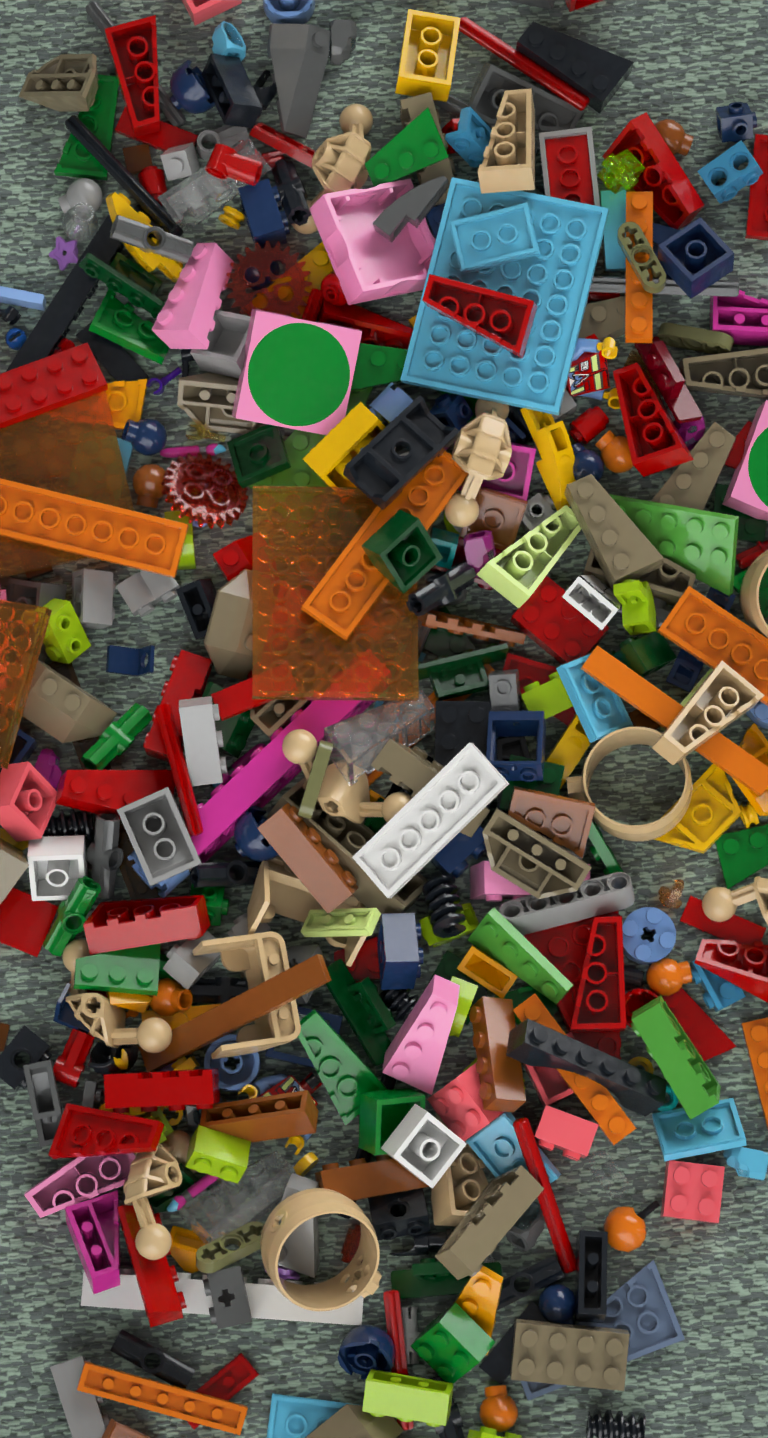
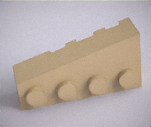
[477,88,535,194]
[652,661,765,765]

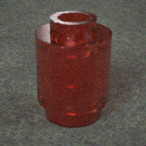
[340,1224,363,1264]

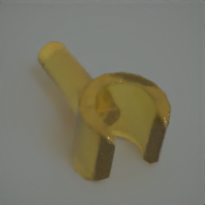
[186,424,226,442]

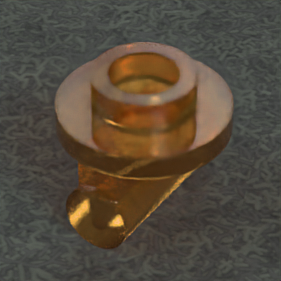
[658,879,684,909]

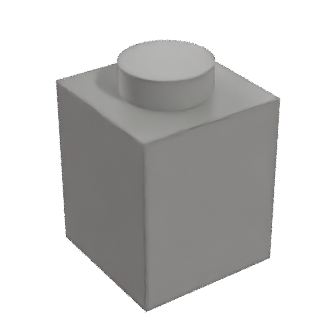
[160,143,200,181]

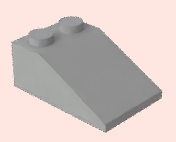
[117,787,202,886]

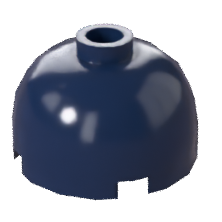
[170,60,216,114]
[234,806,279,862]
[338,1325,395,1380]

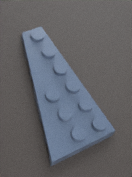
[520,1260,685,1401]

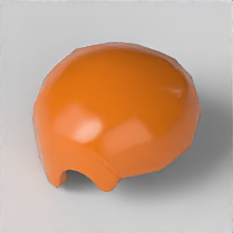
[604,1207,646,1252]

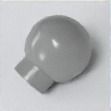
[58,178,103,217]

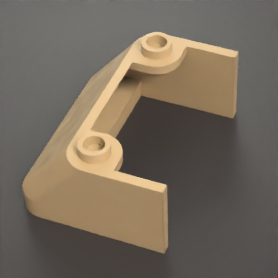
[247,856,367,967]
[192,931,301,1059]

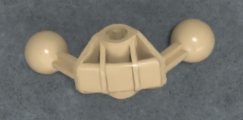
[292,104,373,234]
[444,399,512,527]
[282,729,412,824]
[702,876,768,925]
[62,939,172,1053]
[123,1130,191,1260]

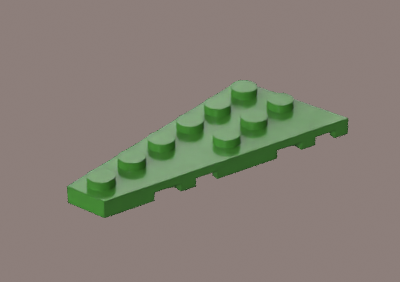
[609,494,739,596]

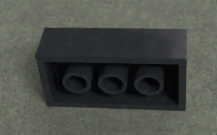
[434,701,491,809]

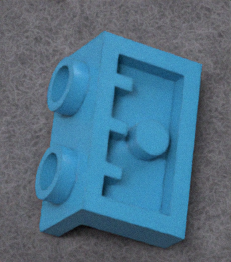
[445,106,492,168]
[690,960,746,1012]

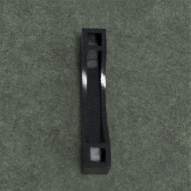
[506,1019,667,1117]

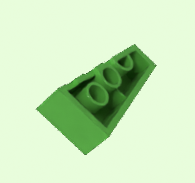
[630,995,721,1120]

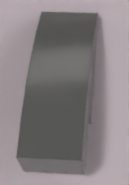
[373,176,449,242]
[23,1060,63,1147]

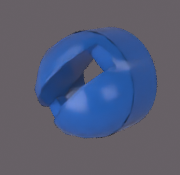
[5,328,27,350]

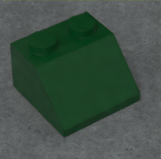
[361,510,443,594]
[202,681,255,759]

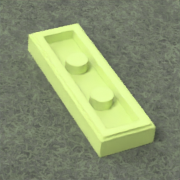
[300,908,381,937]

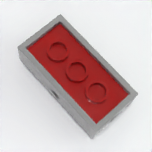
[539,126,600,206]

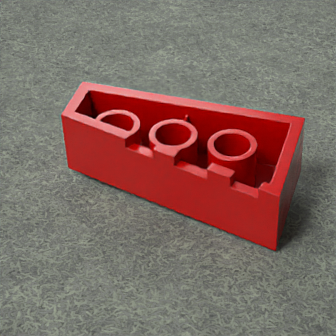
[105,15,161,138]
[602,112,705,230]
[422,274,537,359]
[143,649,213,762]
[55,770,175,820]
[569,916,626,1032]
[104,1068,220,1113]

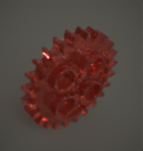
[225,241,312,316]
[161,452,249,529]

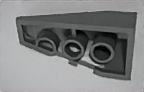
[267,23,331,138]

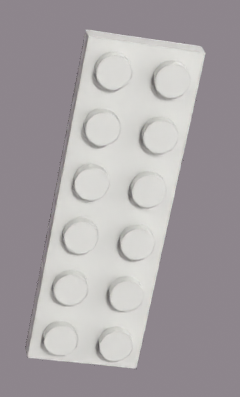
[352,742,509,898]

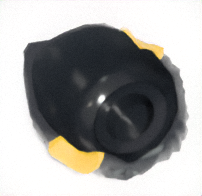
[88,1041,139,1076]

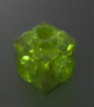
[597,149,645,194]

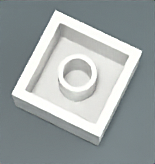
[27,835,88,901]
[381,1104,467,1189]

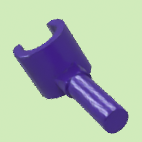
[147,367,182,395]

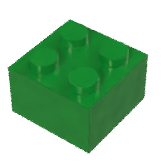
[358,1088,426,1155]
[410,1302,495,1383]

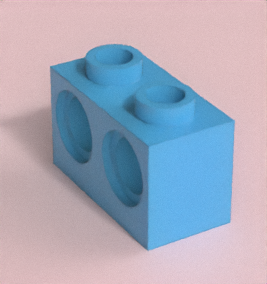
[697,140,763,204]

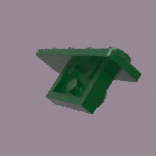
[79,252,165,320]
[402,643,509,701]
[326,959,396,1066]
[391,1258,503,1299]

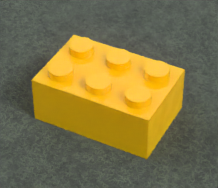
[395,9,460,102]
[303,402,386,502]

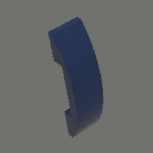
[665,587,736,693]

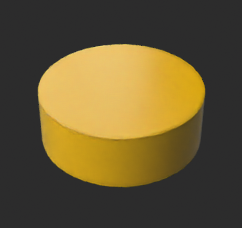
[292,1152,319,1177]

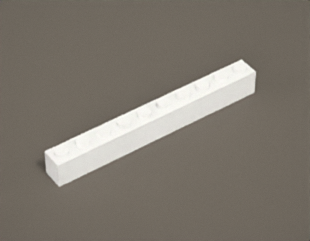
[81,1268,363,1326]

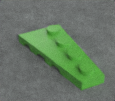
[467,908,573,1004]

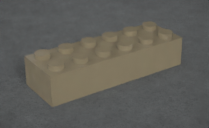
[267,777,428,919]

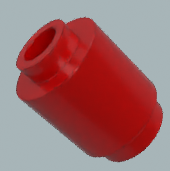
[138,166,168,206]
[569,406,609,444]

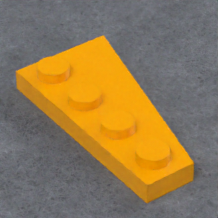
[38,379,148,430]

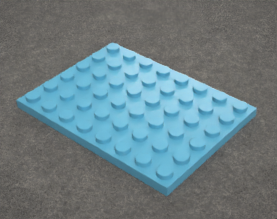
[400,177,609,416]

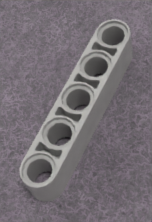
[499,872,635,935]

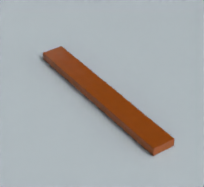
[139,954,332,1072]

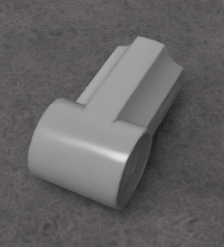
[197,125,250,161]

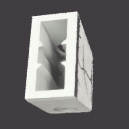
[562,575,621,630]

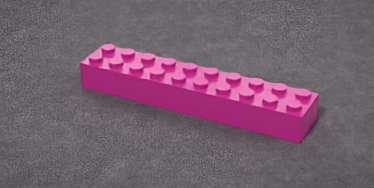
[190,650,392,863]

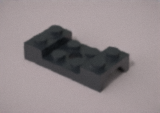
[343,395,460,510]

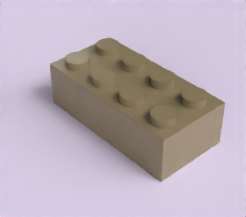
[510,1319,630,1391]

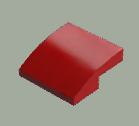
[0,888,58,957]

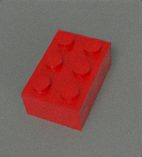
[511,576,609,665]

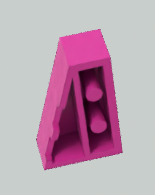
[709,290,768,346]
[65,1190,120,1294]

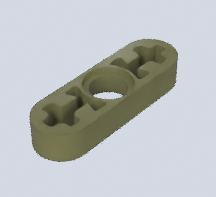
[617,222,666,294]
[657,323,734,354]
[298,740,334,819]
[196,1221,264,1273]

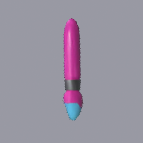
[160,443,226,458]
[212,743,266,787]
[167,1174,218,1212]

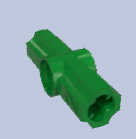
[81,703,152,770]
[43,876,101,957]

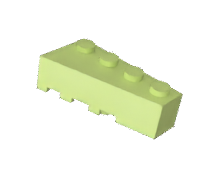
[476,505,581,608]

